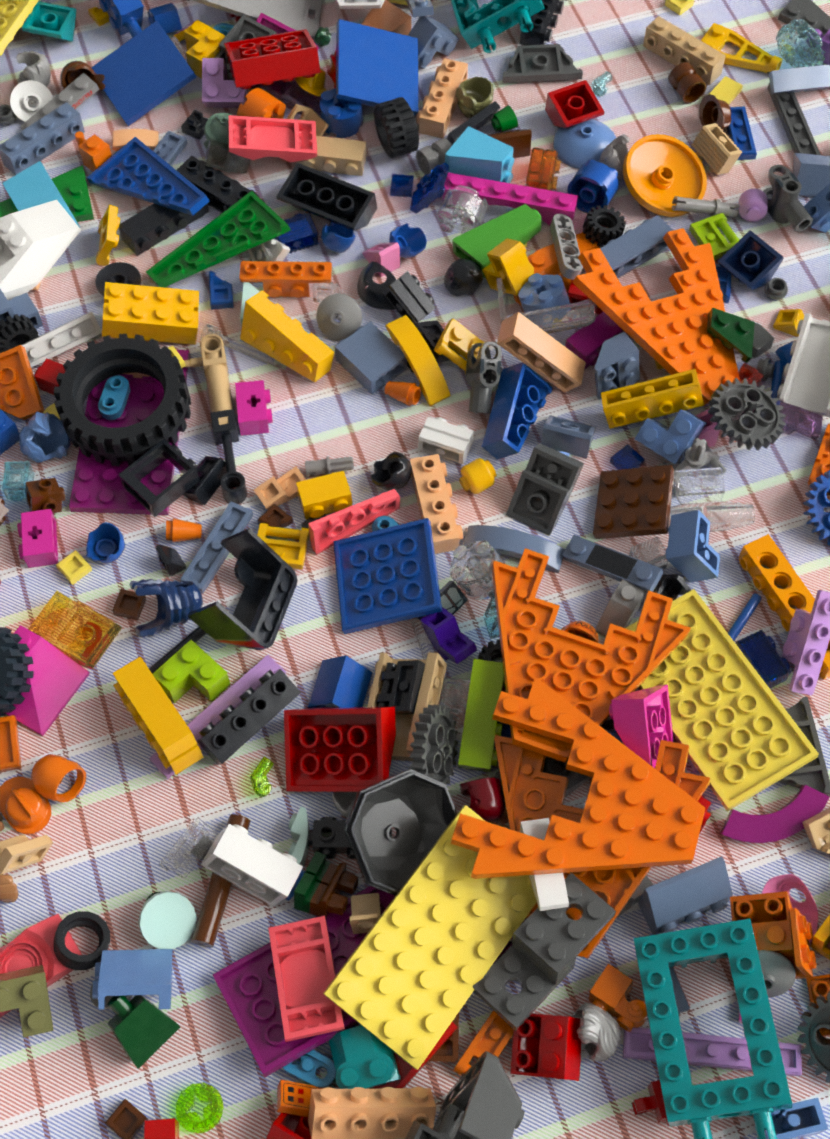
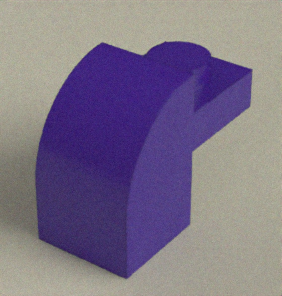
[420,607,477,664]

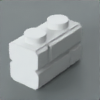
[418,417,474,464]

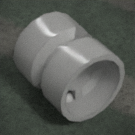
[416,138,452,177]

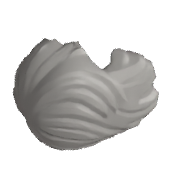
[16,51,51,87]
[600,134,630,179]
[572,1003,620,1062]

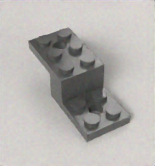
[472,873,616,1031]

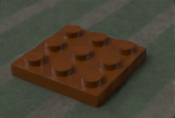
[593,465,674,539]

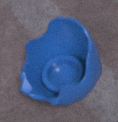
[321,222,355,253]
[389,223,427,258]
[86,522,125,563]

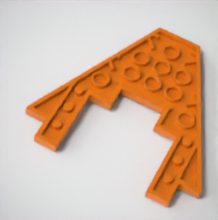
[451,678,705,879]

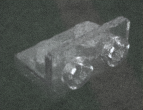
[159,817,218,878]

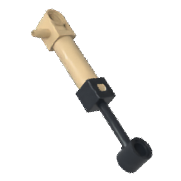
[185,334,247,504]

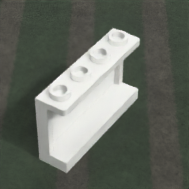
[777,313,830,417]

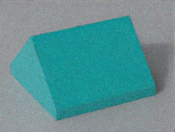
[22,1,77,42]

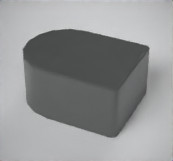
[752,323,774,358]

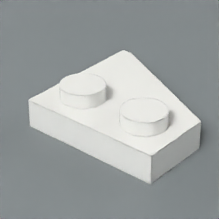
[248,238,290,261]

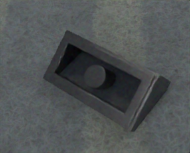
[183,456,227,505]

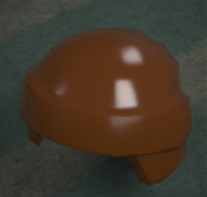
[60,61,105,91]

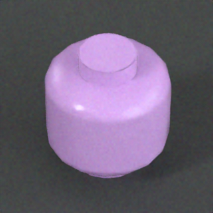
[739,189,768,222]

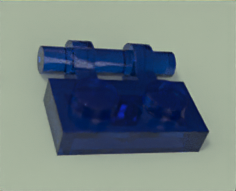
[410,163,449,214]

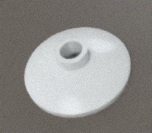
[10,80,53,122]

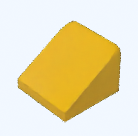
[773,309,804,337]

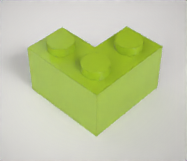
[153,640,230,703]

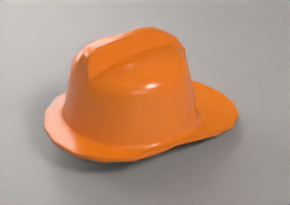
[0,777,51,834]

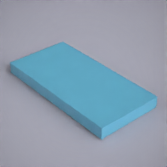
[2,161,81,228]

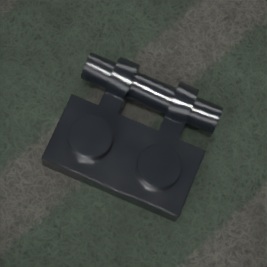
[376,660,425,715]

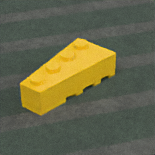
[240,290,334,382]

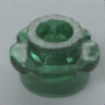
[314,27,331,47]

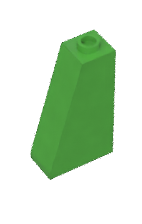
[452,204,541,279]

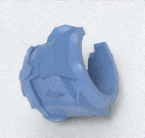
[19,412,71,463]

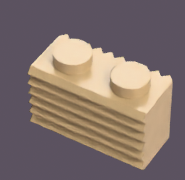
[691,123,742,175]

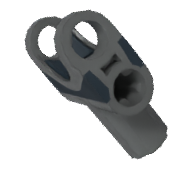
[763,165,813,232]
[465,341,502,414]

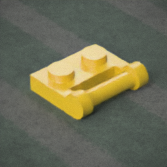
[96,205,120,266]
[434,318,485,374]
[257,523,310,570]

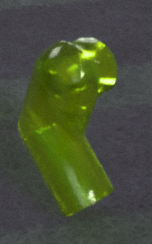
[250,757,274,797]

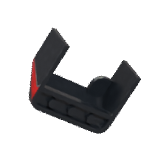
[188,528,297,651]

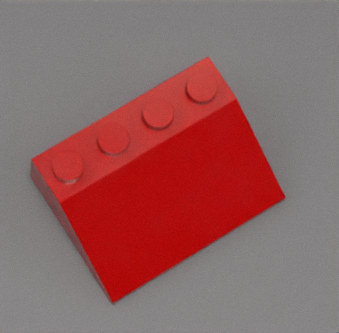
[224,29,321,89]
[284,707,396,792]

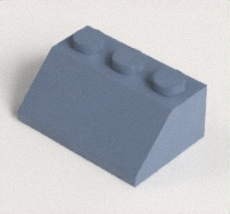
[638,856,733,934]

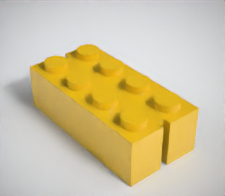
[102,282,199,345]
[112,656,204,775]

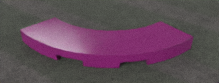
[720,785,830,843]

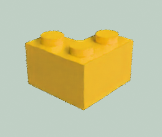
[184,20,225,79]
[482,238,534,296]

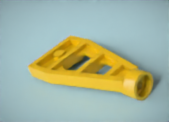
[701,23,783,73]

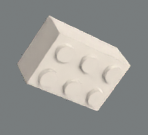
[201,824,303,906]

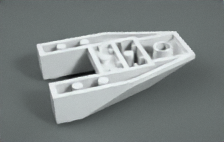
[0,200,81,301]

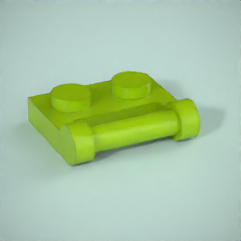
[689,213,739,260]

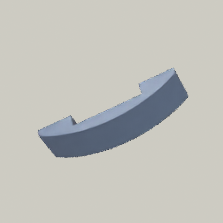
[462,525,565,573]

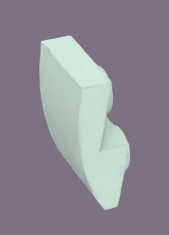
[288,806,310,870]

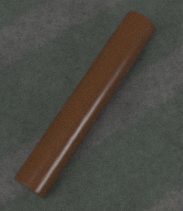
[191,814,251,948]

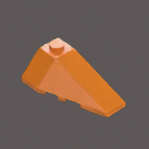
[527,232,600,293]

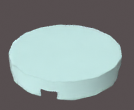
[138,891,197,949]

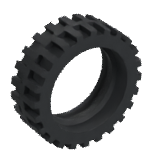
[54,334,191,466]

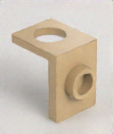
[287,104,329,136]
[349,893,381,934]

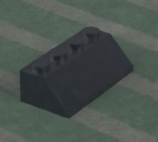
[276,162,377,231]

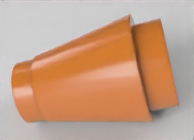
[384,381,421,406]
[166,518,202,543]

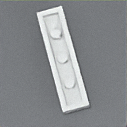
[22,311,102,368]

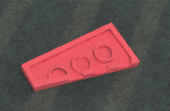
[308,489,400,555]

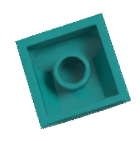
[329,1025,401,1089]

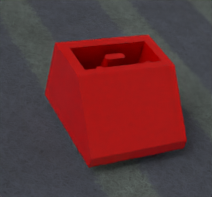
[510,1013,582,1081]

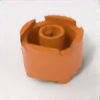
[237,88,286,119]

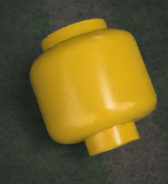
[459,458,497,494]

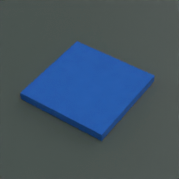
[336,19,419,116]
[91,21,197,126]
[333,518,442,634]

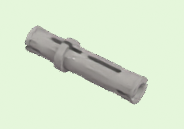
[672,196,739,218]

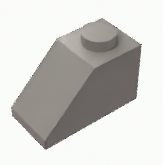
[595,579,645,637]

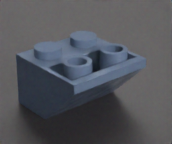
[594,331,640,400]

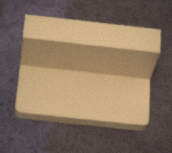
[0,834,53,875]

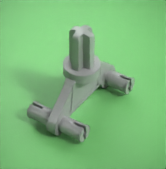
[659,438,726,496]

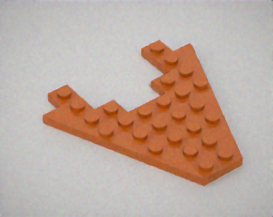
[572,228,741,405]
[492,548,691,762]
[494,735,710,959]

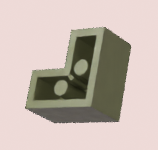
[0,965,54,1038]

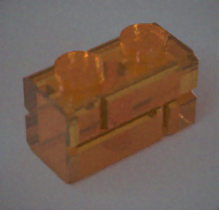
[525,147,561,191]

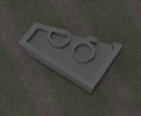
[778,0,830,37]

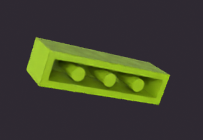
[458,659,506,772]

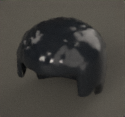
[444,259,483,296]
[371,452,412,490]

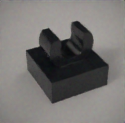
[181,109,208,140]

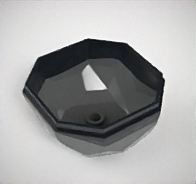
[344,769,458,896]

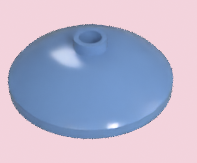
[553,119,616,169]

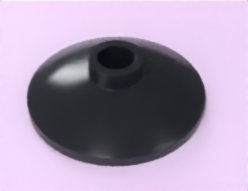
[95,262,141,296]

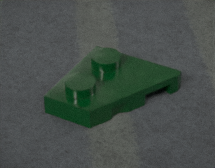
[707,308,755,363]

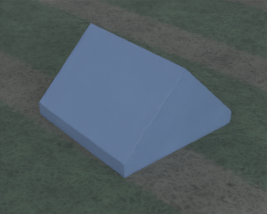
[793,153,830,197]
[541,415,596,458]

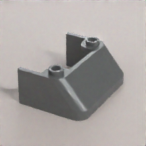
[433,1051,525,1139]

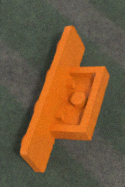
[239,261,332,298]

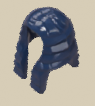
[129,579,203,638]

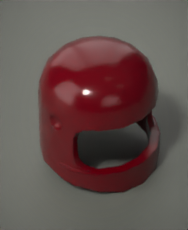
[459,778,505,822]

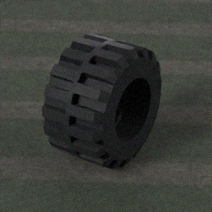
[374,97,419,158]

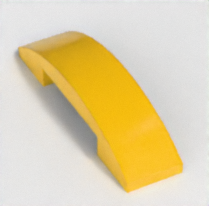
[385,315,451,406]

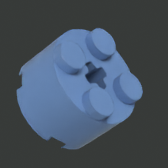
[518,273,571,327]

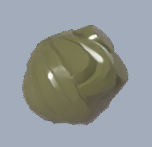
[456,77,494,118]

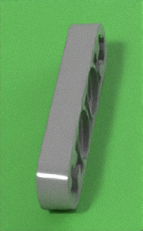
[550,214,583,280]

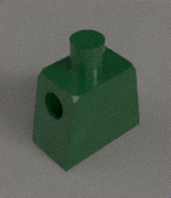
[107,995,180,1069]

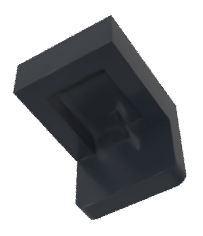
[653,574,691,601]

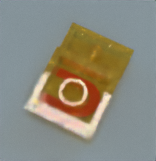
[28,591,122,670]

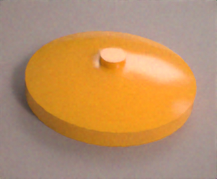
[623,134,707,217]

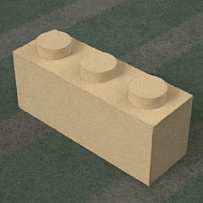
[298,136,367,176]

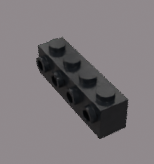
[520,0,567,45]
[176,156,259,213]
[197,669,301,765]

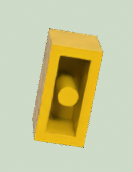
[296,471,353,520]

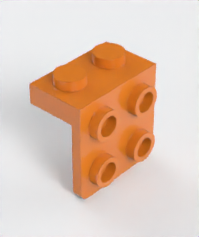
[788,908,817,979]

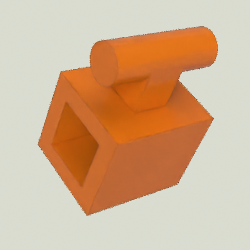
[75,131,112,172]

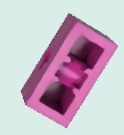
[235,380,273,436]
[17,509,59,568]

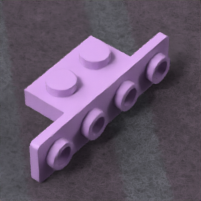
[782,590,830,695]

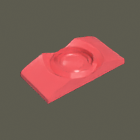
[228,115,317,163]
[0,914,82,1018]
[268,916,345,1042]

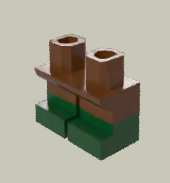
[294,851,359,918]

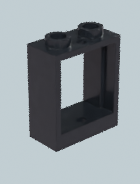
[119,439,200,517]

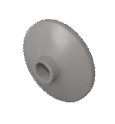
[316,293,362,340]
[758,950,796,997]

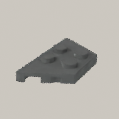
[502,44,583,83]
[778,697,830,797]

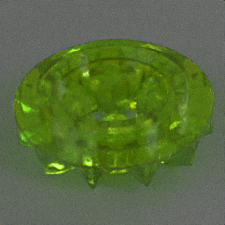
[175,1082,223,1133]

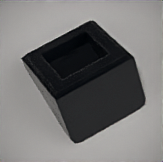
[156,544,186,576]

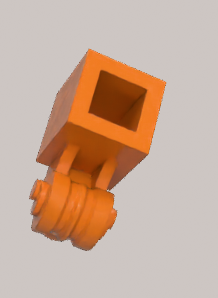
[589,964,647,1032]

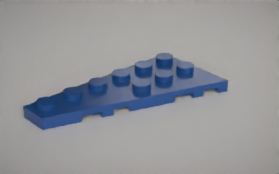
[87,137,209,215]

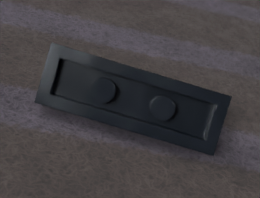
[446,101,501,145]

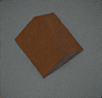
[488,129,532,158]

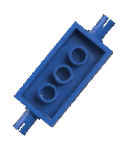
[99,0,144,38]

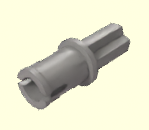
[305,456,354,477]

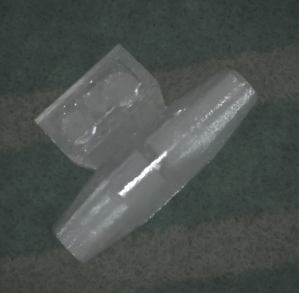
[668,467,755,532]

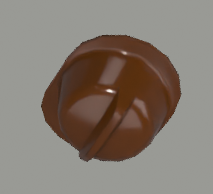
[699,94,731,130]

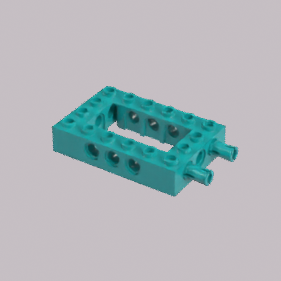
[451,0,545,53]
[633,918,792,1139]

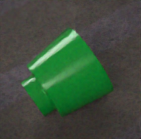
[491,105,518,132]

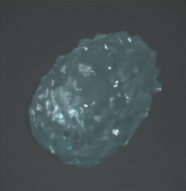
[776,18,826,68]

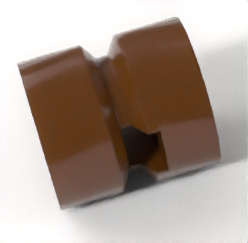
[668,62,707,103]

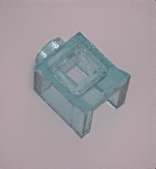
[2,461,35,501]

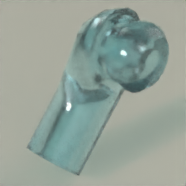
[592,71,612,97]

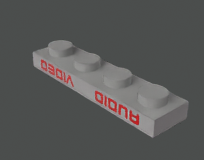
[20,73,99,130]

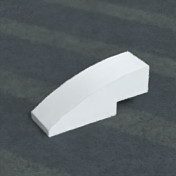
[520,818,569,911]

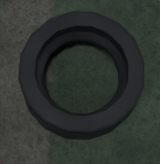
[54,911,110,970]

